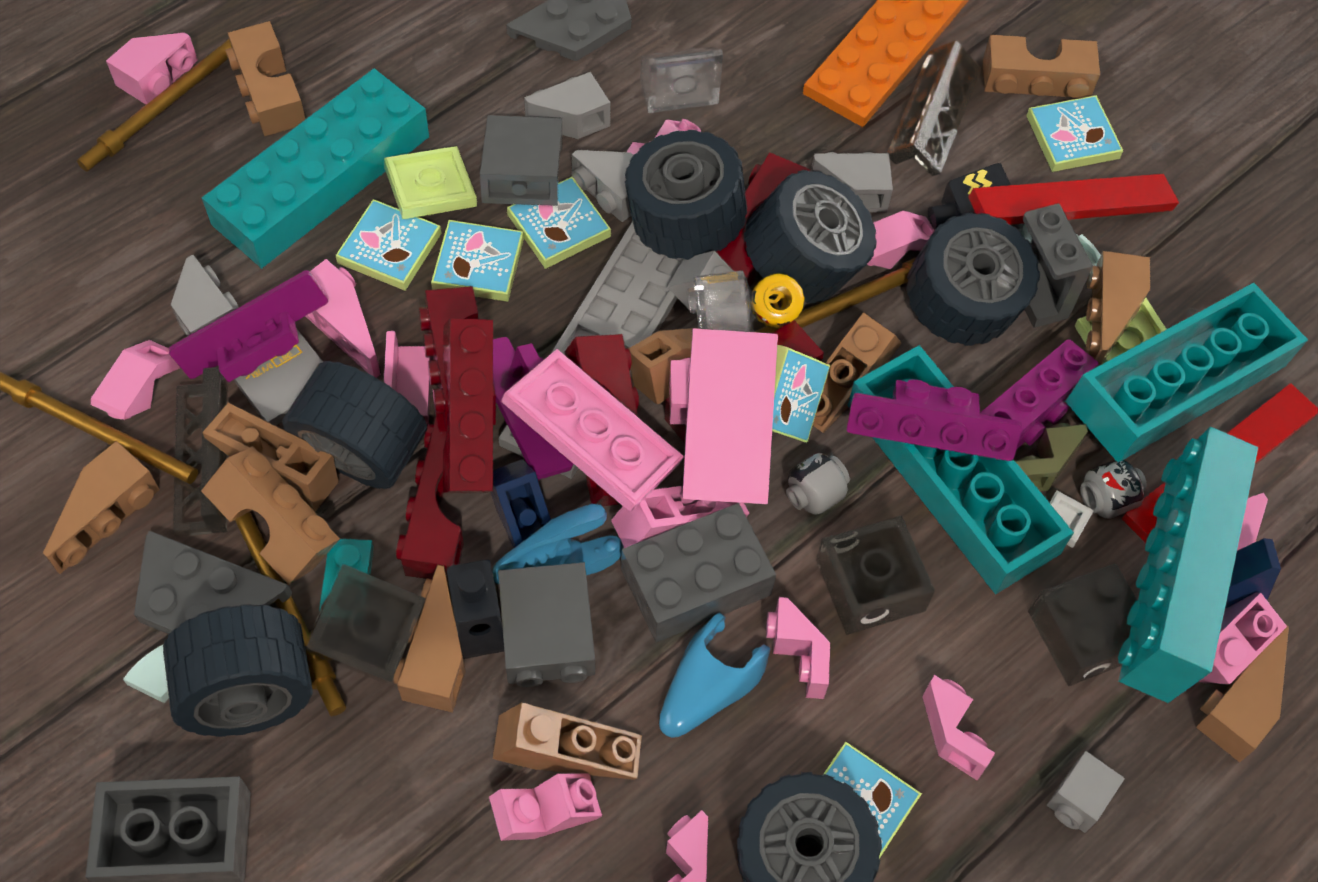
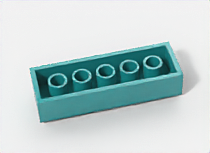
[202,68,429,269]
[1065,283,1308,463]
[847,345,1074,595]
[1118,426,1258,703]

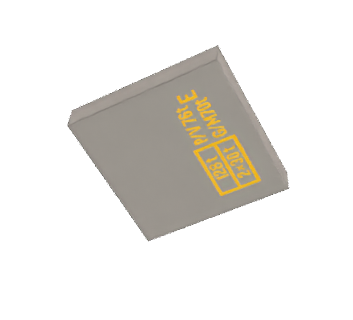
[234,328,323,426]

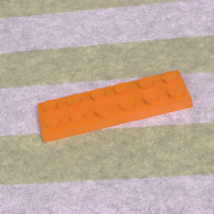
[803,0,969,127]

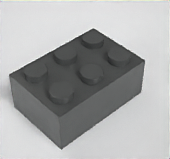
[621,503,776,642]
[85,776,251,882]

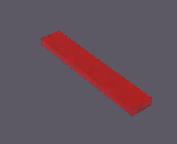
[968,174,1179,225]
[1122,383,1318,543]

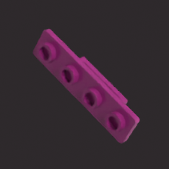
[169,270,328,383]
[493,337,573,480]
[980,340,1098,450]
[847,380,1022,461]

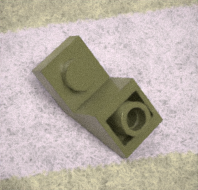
[1016,423,1088,491]

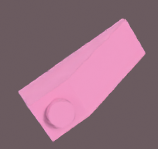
[305,259,381,378]
[611,486,750,548]

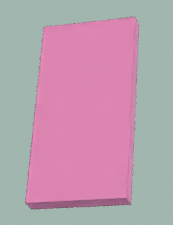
[682,328,778,504]
[501,349,684,512]

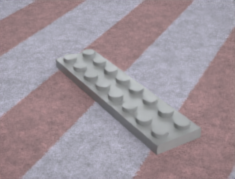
[499,221,684,479]

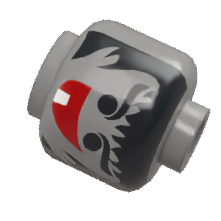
[786,453,850,515]
[1080,460,1147,519]

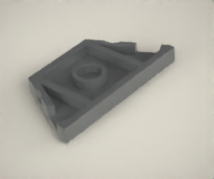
[507,0,631,61]
[134,531,292,634]

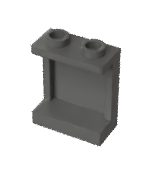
[480,115,563,206]
[1023,203,1093,328]
[498,562,595,687]

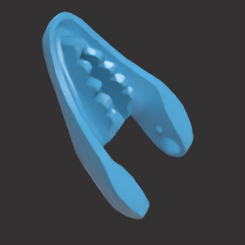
[492,504,623,584]
[659,613,770,738]

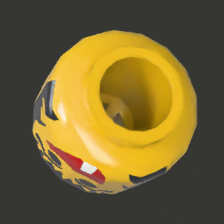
[750,273,805,328]

